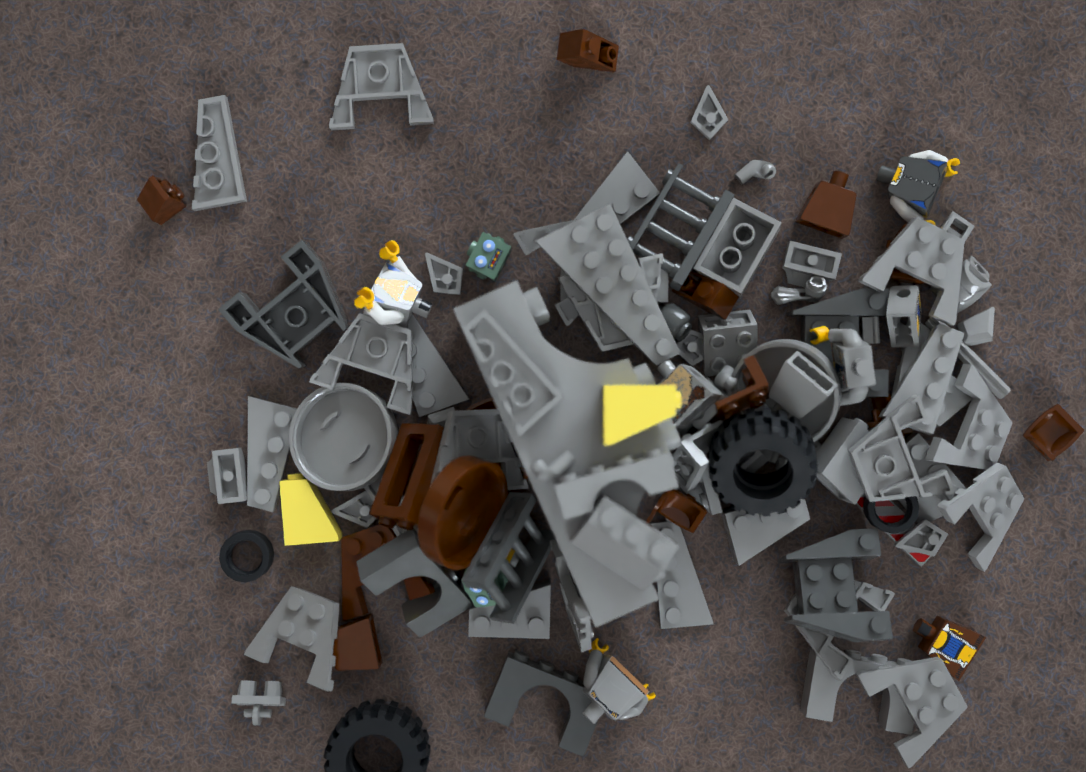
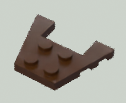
[341,524,435,621]

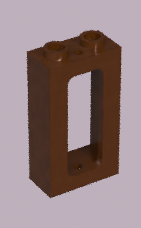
[369,423,444,531]

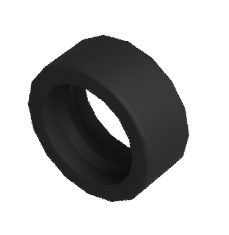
[863,496,920,534]
[219,530,274,583]

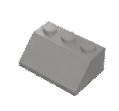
[693,198,782,299]
[897,432,967,523]
[570,493,679,591]

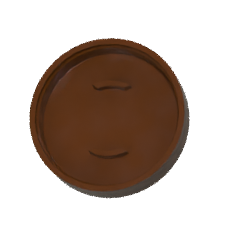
[418,455,508,570]

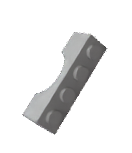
[554,447,679,520]

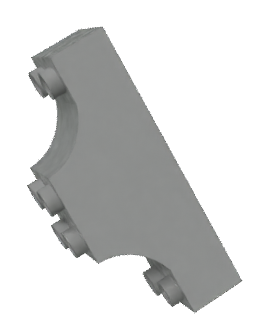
[454,281,682,627]

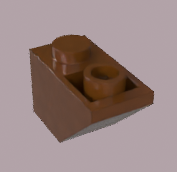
[557,29,619,72]
[137,175,186,225]
[672,271,739,320]

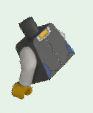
[876,150,960,225]

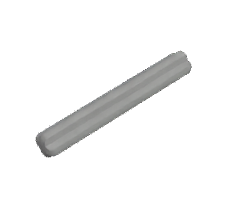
[925,317,1011,399]

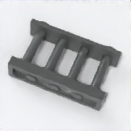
[627,163,735,291]
[461,492,556,624]

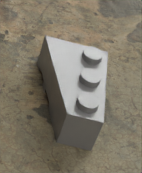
[721,498,810,566]
[468,579,551,639]

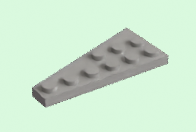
[535,204,680,365]

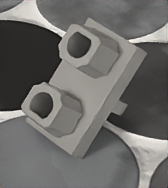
[231,680,286,726]

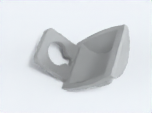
[930,256,992,313]

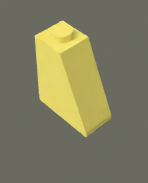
[603,385,681,445]
[279,473,343,546]

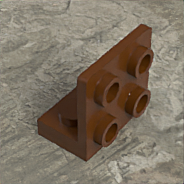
[714,355,769,421]

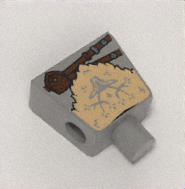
[657,360,722,429]

